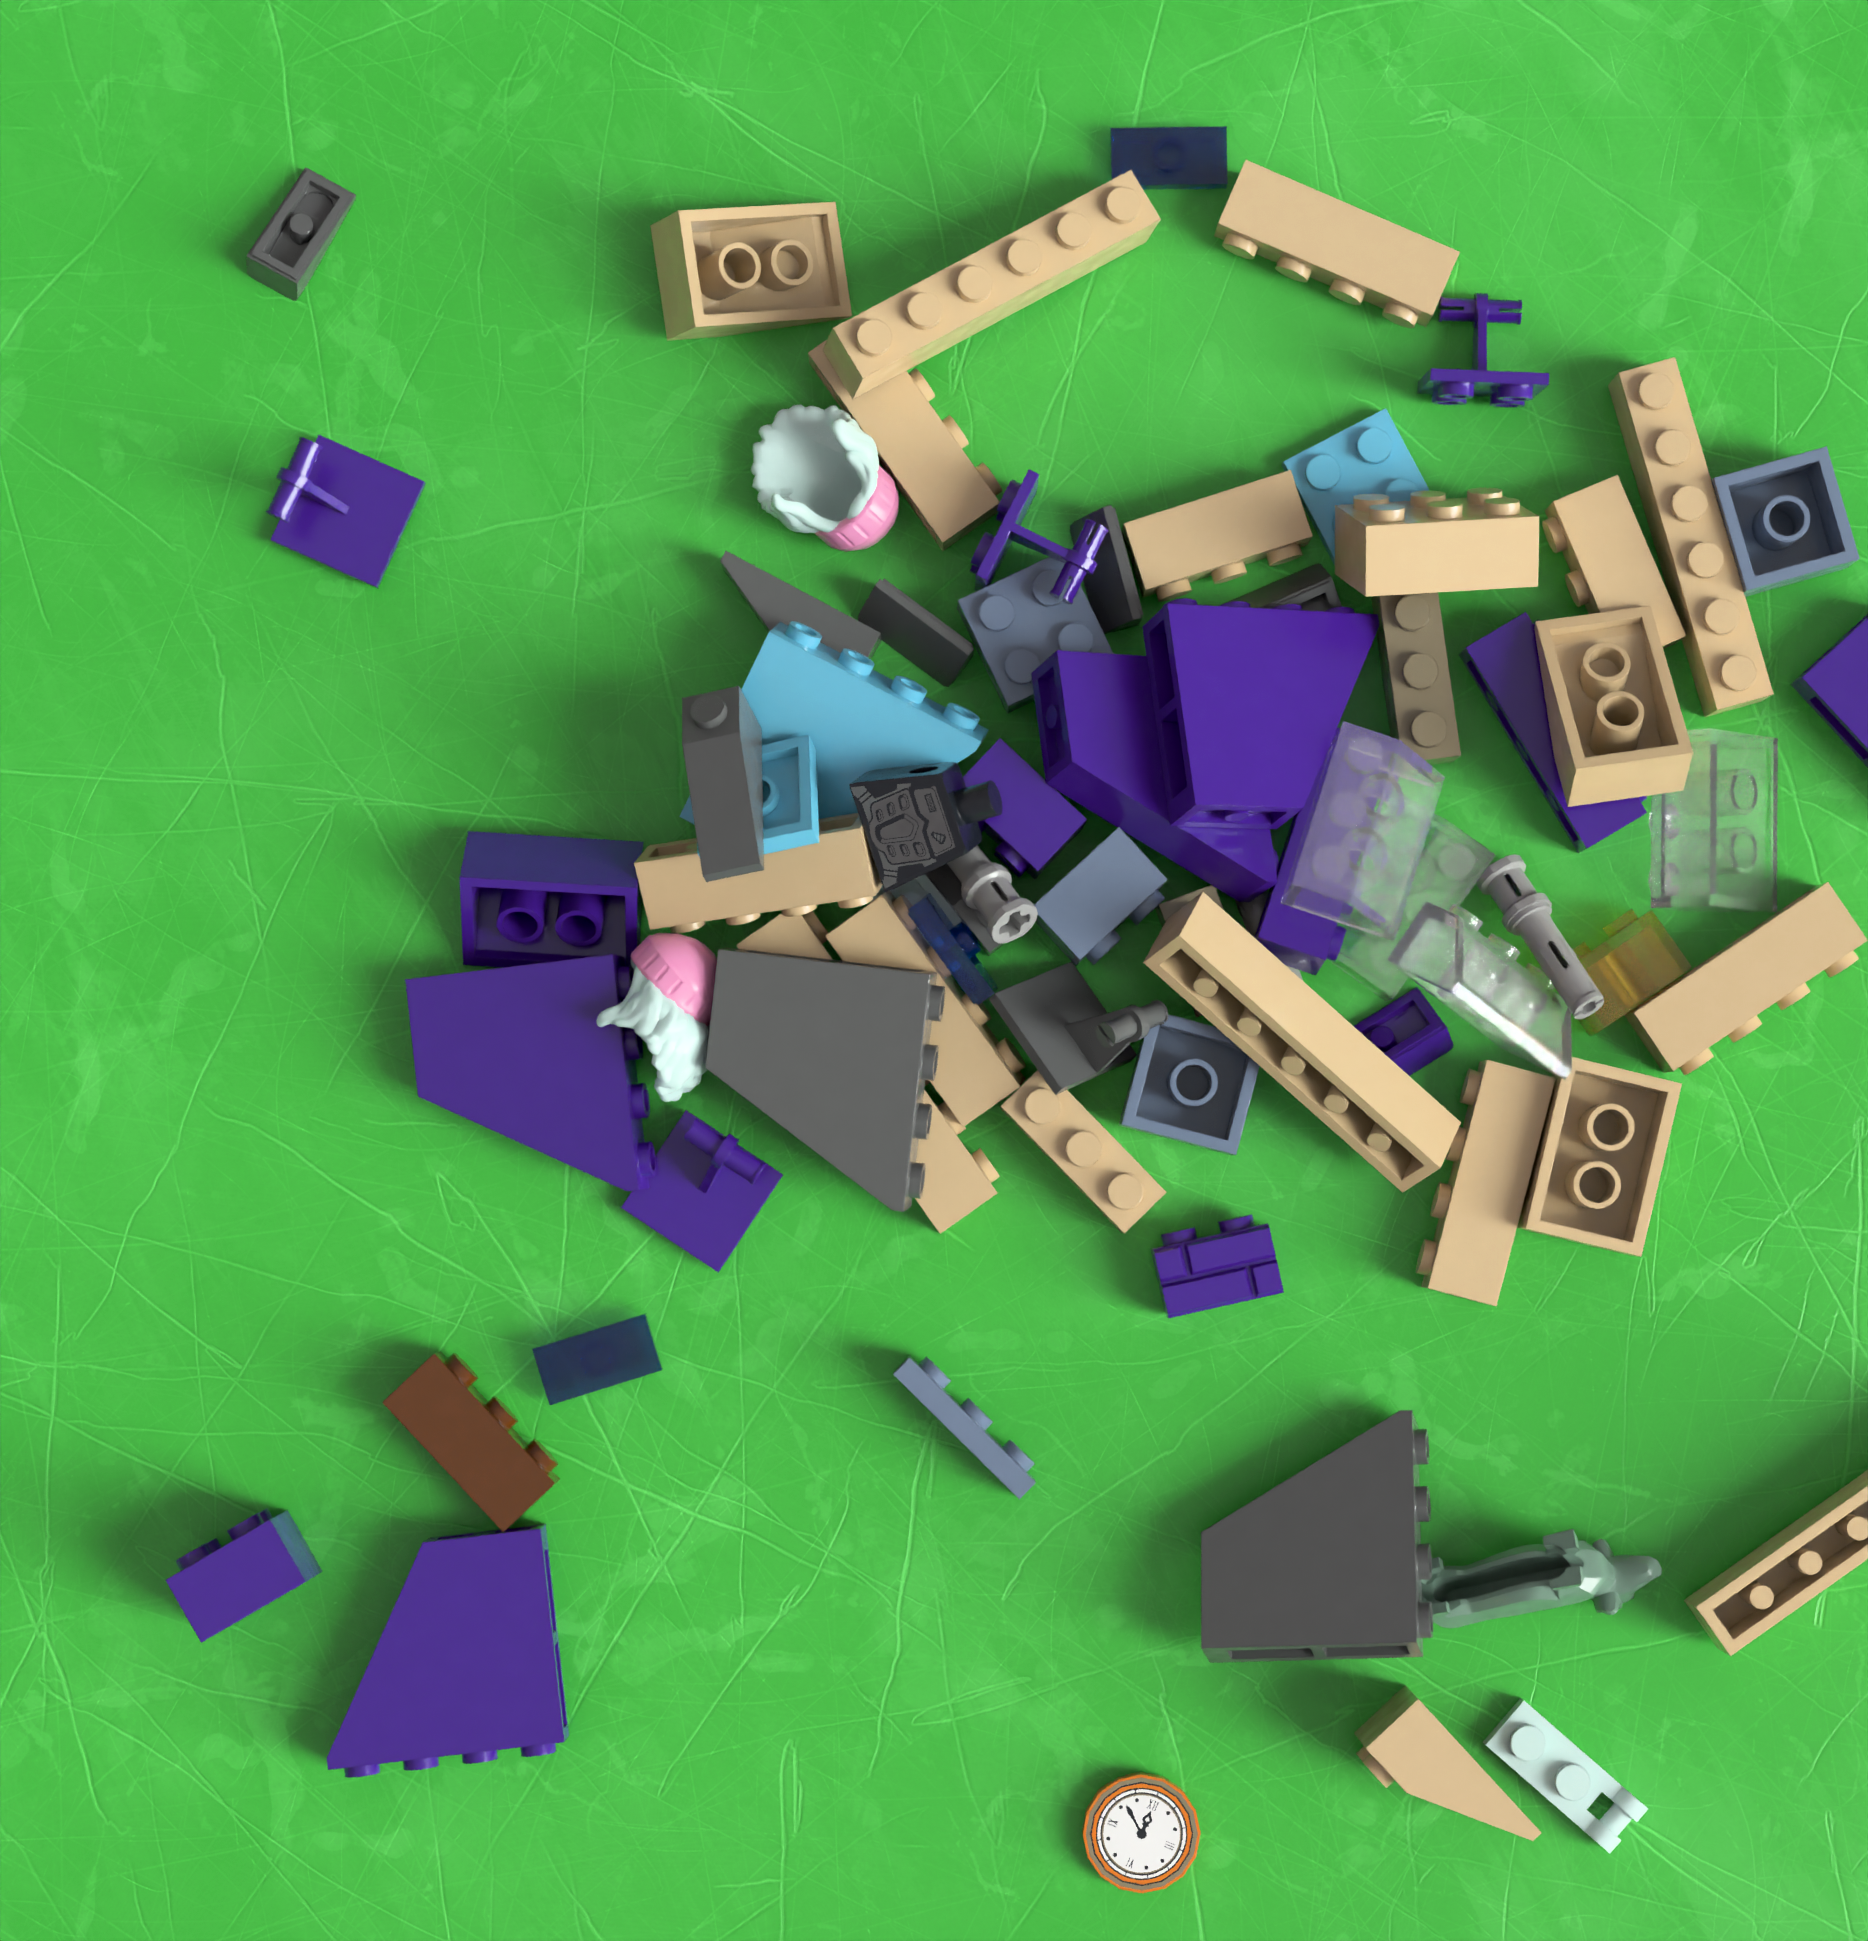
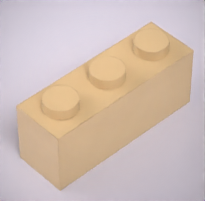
[1121,470,1312,602]
[1542,475,1686,649]
[1000,1070,1167,1234]

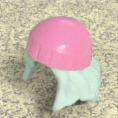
[751,405,899,552]
[596,933,717,1102]

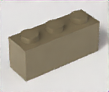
[1371,592,1461,770]

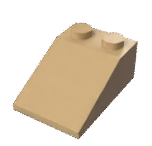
[650,202,852,341]
[1534,605,1693,807]
[1354,1685,1541,1841]

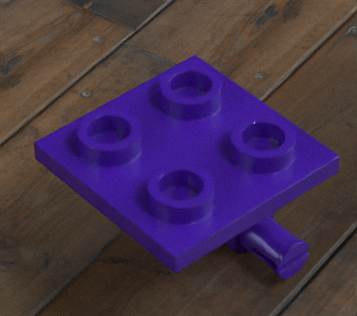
[1417,293,1549,408]
[266,435,426,589]
[970,469,1109,605]
[621,1110,783,1272]

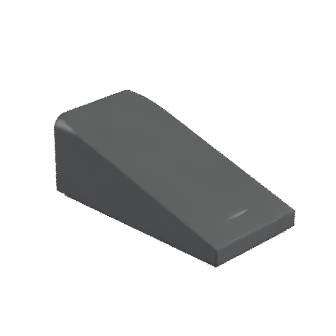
[246,167,356,301]

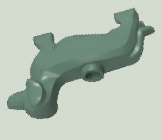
[1422,1529,1662,1628]

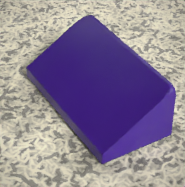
[1354,987,1454,1076]

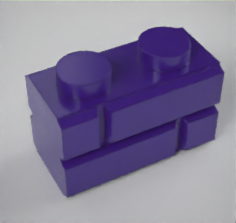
[1151,1214,1284,1318]

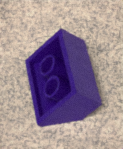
[459,831,644,967]

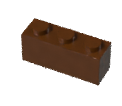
[382,1351,560,1532]

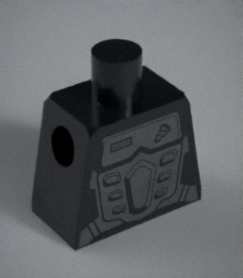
[849,762,1003,892]

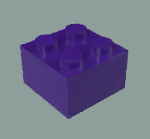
[963,738,1087,879]
[166,1508,322,1643]

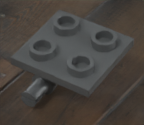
[989,961,1169,1095]

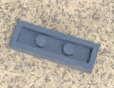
[893,1355,1036,1500]

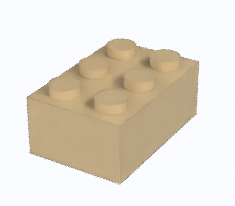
[1335,488,1539,597]
[1517,1056,1682,1257]

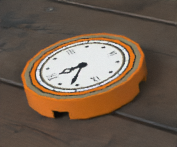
[1082,1772,1201,1893]

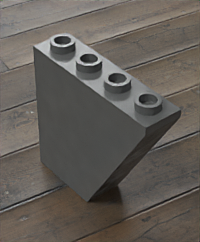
[705,948,945,1212]
[1201,1410,1433,1663]

